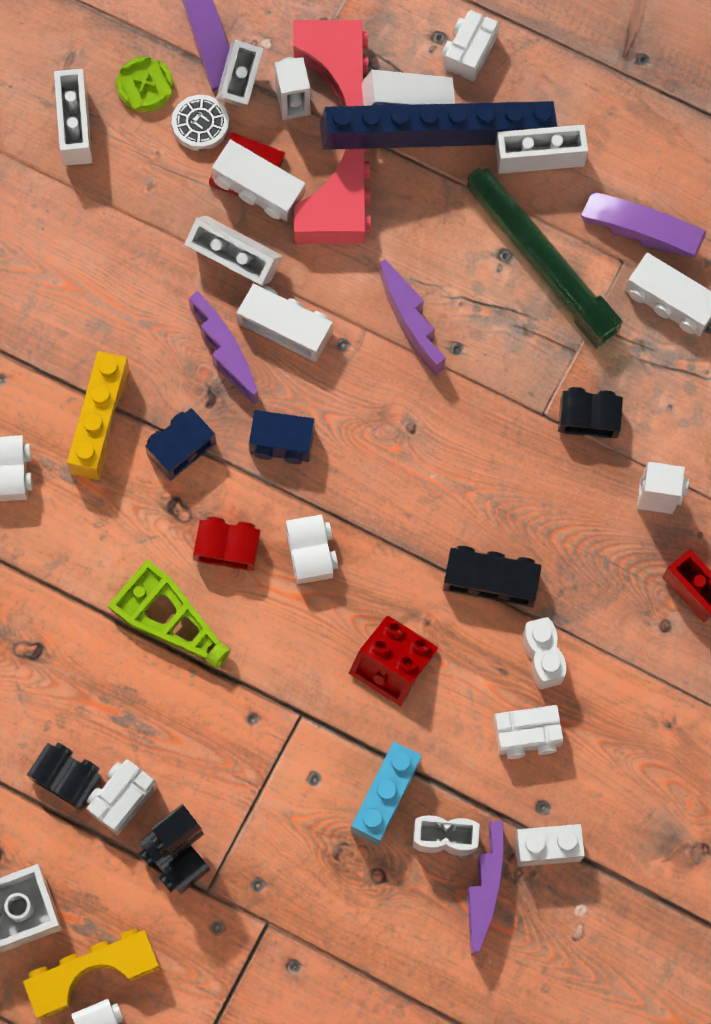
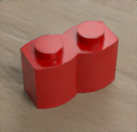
[193,517,260,571]

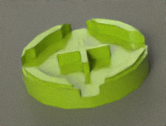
[116,56,174,113]

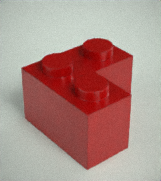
[662,549,711,622]

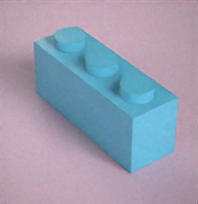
[351,741,422,846]

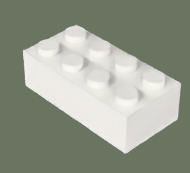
[0,864,63,953]

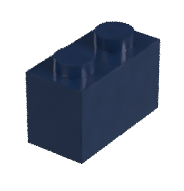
[145,408,216,481]
[249,410,315,464]

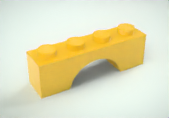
[67,351,130,480]
[23,928,161,1021]

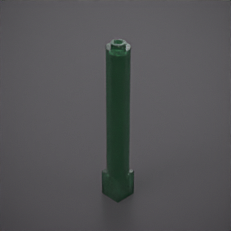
[466,168,623,349]

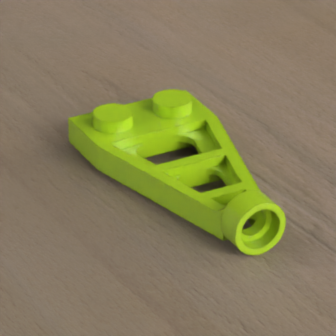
[107,559,231,669]

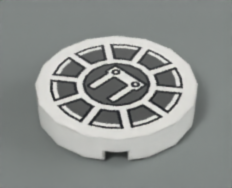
[171,95,229,151]

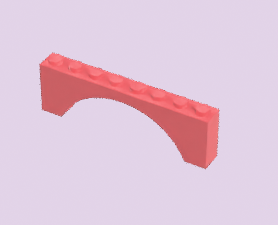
[293,20,371,244]

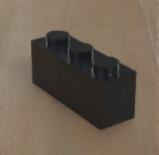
[442,546,542,608]

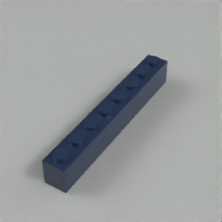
[320,101,558,150]

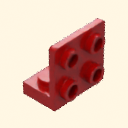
[348,616,438,707]

